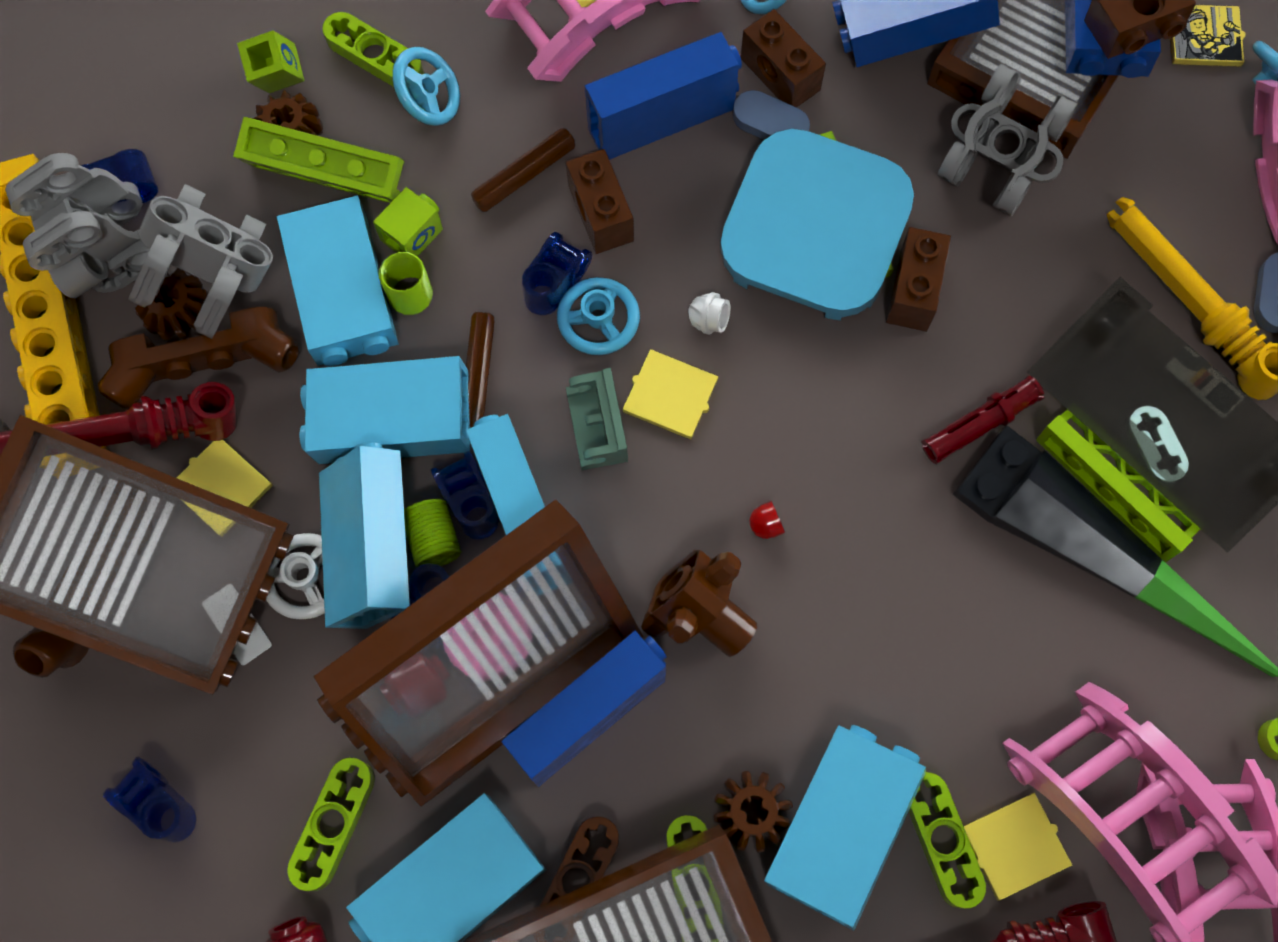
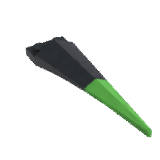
[953,426,1278,677]

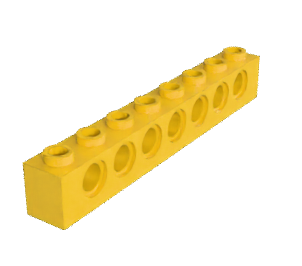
[0,154,106,479]

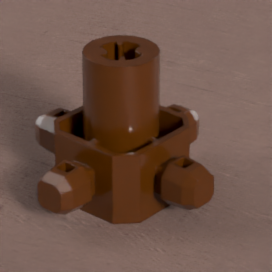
[641,550,757,657]

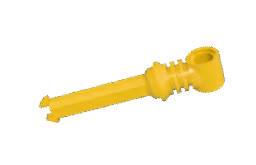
[1106,197,1278,400]

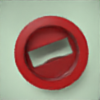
[749,501,785,539]

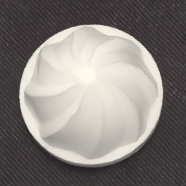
[688,292,731,335]

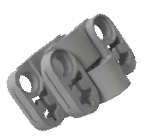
[937,64,1078,217]
[5,153,150,299]
[128,184,273,339]

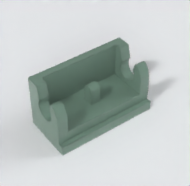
[566,368,628,470]

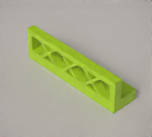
[233,117,404,203]
[1036,403,1205,563]

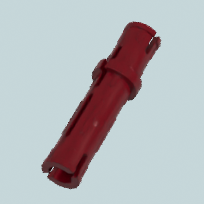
[921,375,1044,465]

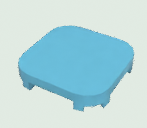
[721,129,914,321]

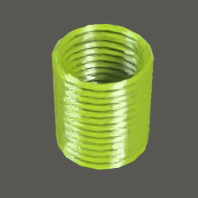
[379,252,433,315]
[404,499,462,569]

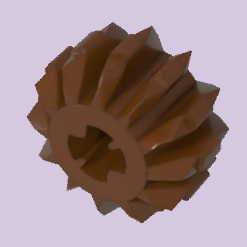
[252,90,323,136]
[135,268,208,342]
[713,771,793,853]

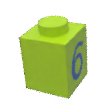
[237,30,305,93]
[373,187,443,256]

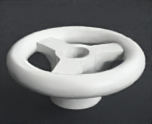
[266,533,325,619]

